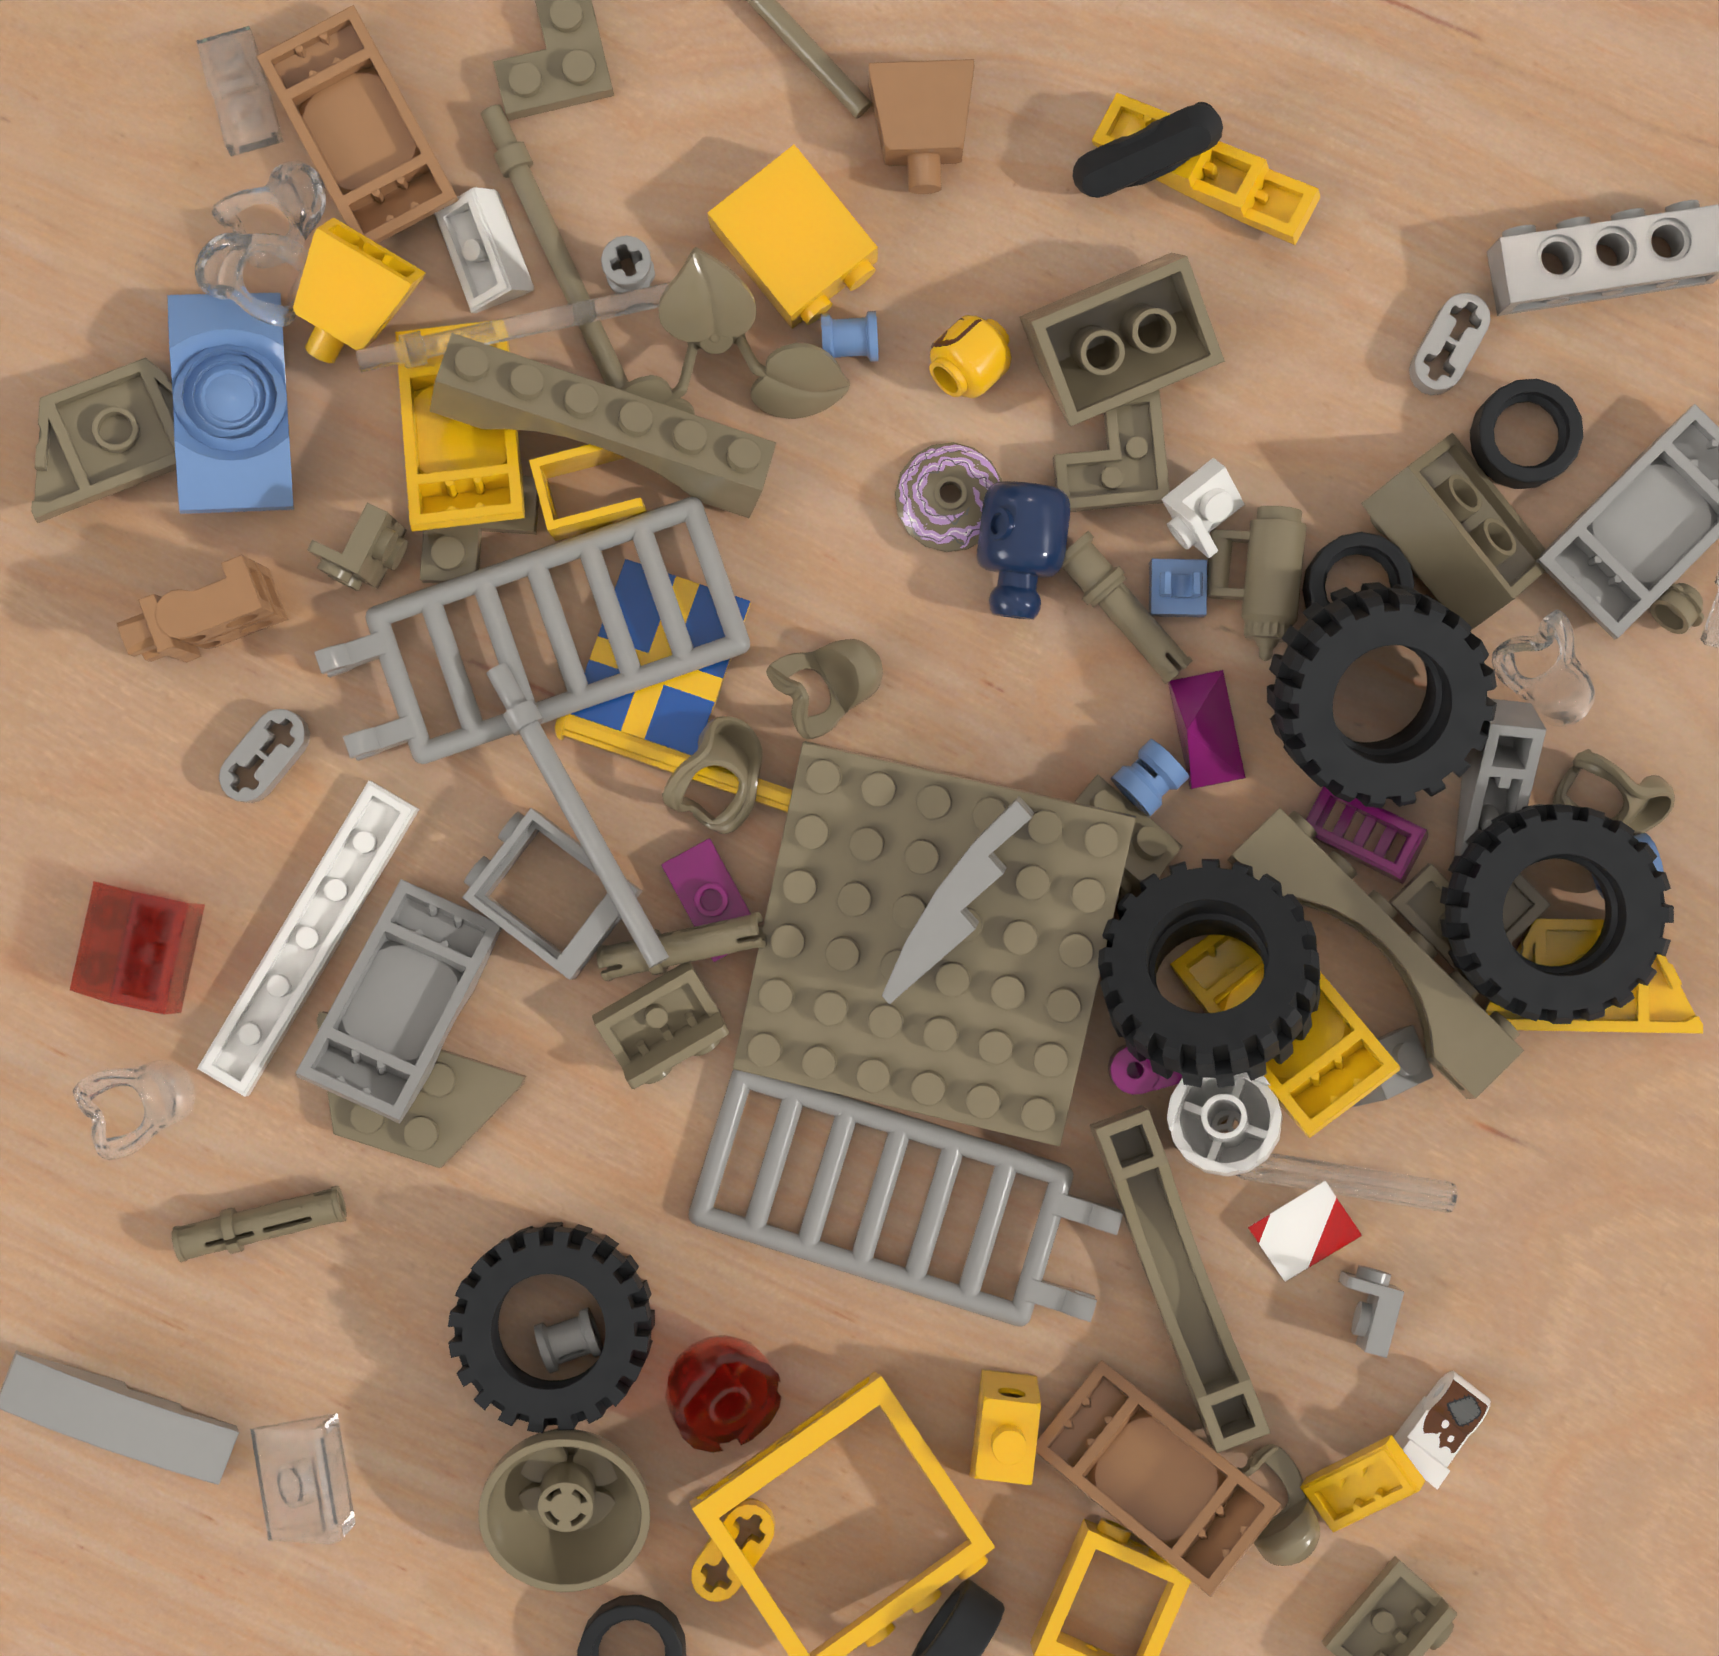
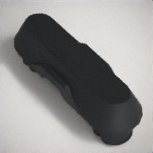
[1072,102,1223,198]

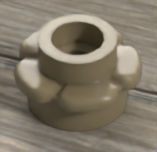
[1650,583,1704,634]

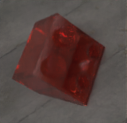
[70,881,205,1015]

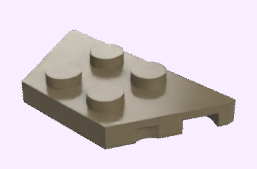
[31,358,176,523]
[317,1011,526,1168]

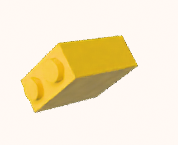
[707,144,878,329]

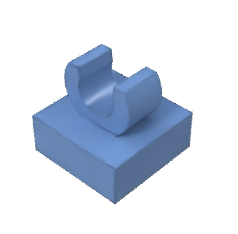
[1149,559,1207,617]

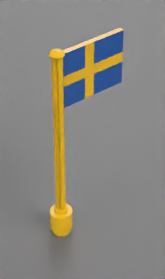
[555,559,792,813]

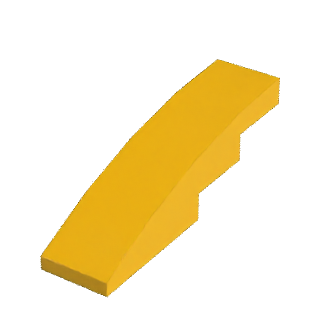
[1092,93,1321,245]

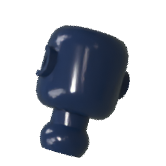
[977,481,1070,620]

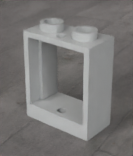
[462,808,642,980]

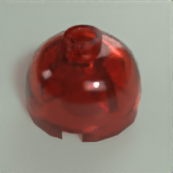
[665,1334,782,1453]

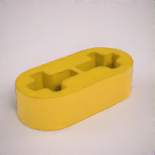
[691,1499,775,1602]

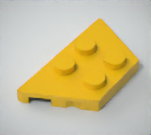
[1485,919,1703,1034]

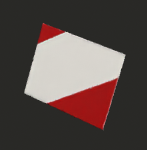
[1248,1181,1362,1282]

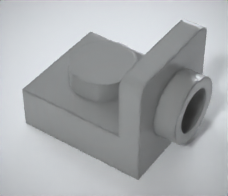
[1338,1265,1404,1358]

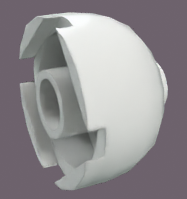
[1167,1072,1283,1177]

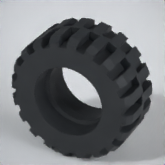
[1267,582,1497,808]
[1440,804,1674,1024]
[1098,859,1320,1088]

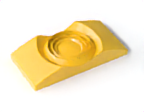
[395,319,525,532]
[1170,934,1400,1138]

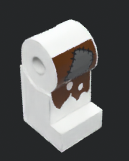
[1394,1371,1491,1489]

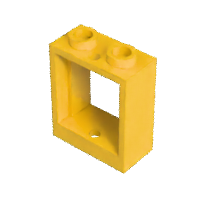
[1030,1517,1191,1656]

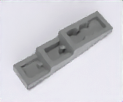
[882,796,1034,1004]
[0,1351,239,1485]

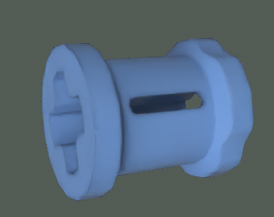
[821,311,879,362]

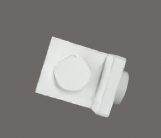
[1162,458,1245,558]

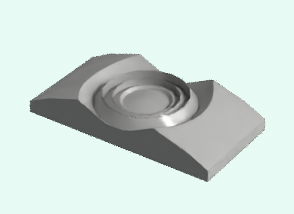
[1536,404,1719,640]
[296,879,502,1124]

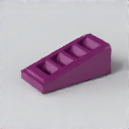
[1306,786,1428,884]

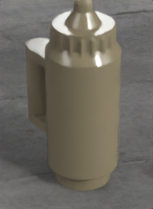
[1207,506,1306,661]

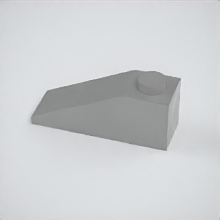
[1454,699,1547,857]

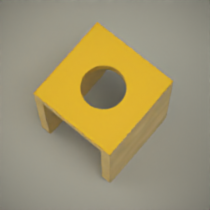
[529,444,647,541]

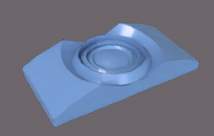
[167,293,294,514]

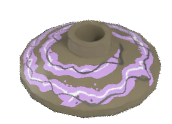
[895,442,1002,552]

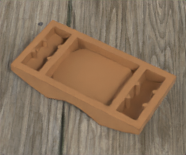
[256,5,459,244]
[1036,1360,1282,1597]

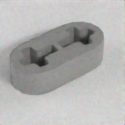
[1409,293,1491,395]
[219,709,310,803]

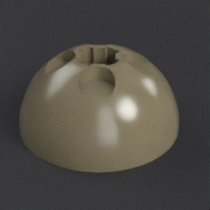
[478,1429,650,1592]

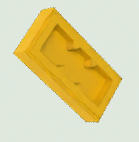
[1300,1435,1425,1533]

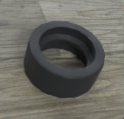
[1470,379,1584,489]
[1302,532,1414,609]
[912,1579,1005,1656]
[577,1595,686,1656]

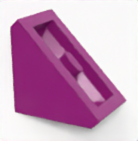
[1168,670,1246,789]

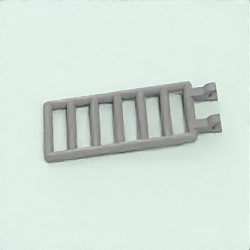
[314,497,750,764]
[688,1069,1123,1327]

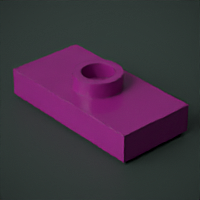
[661,838,751,962]

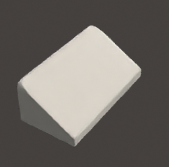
[435,187,534,313]

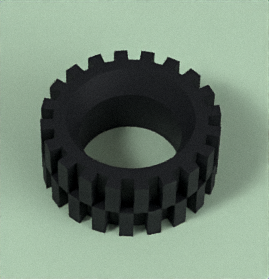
[448,1222,655,1433]

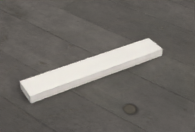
[197,780,420,1097]

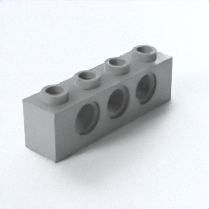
[1487,200,1719,316]

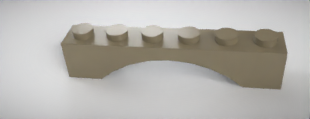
[430,333,776,518]
[1228,808,1524,1099]
[1090,1105,1270,1453]

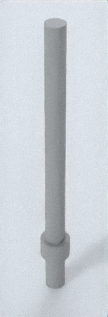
[486,663,669,968]

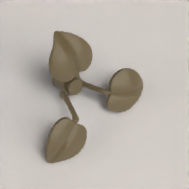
[620,247,850,419]

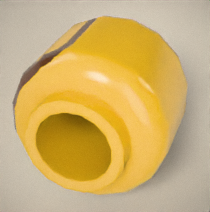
[929,315,1012,398]

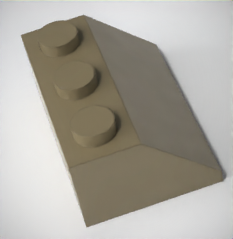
[1020,252,1225,426]
[1361,433,1546,630]

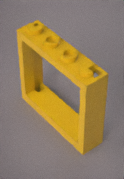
[689,1371,995,1656]

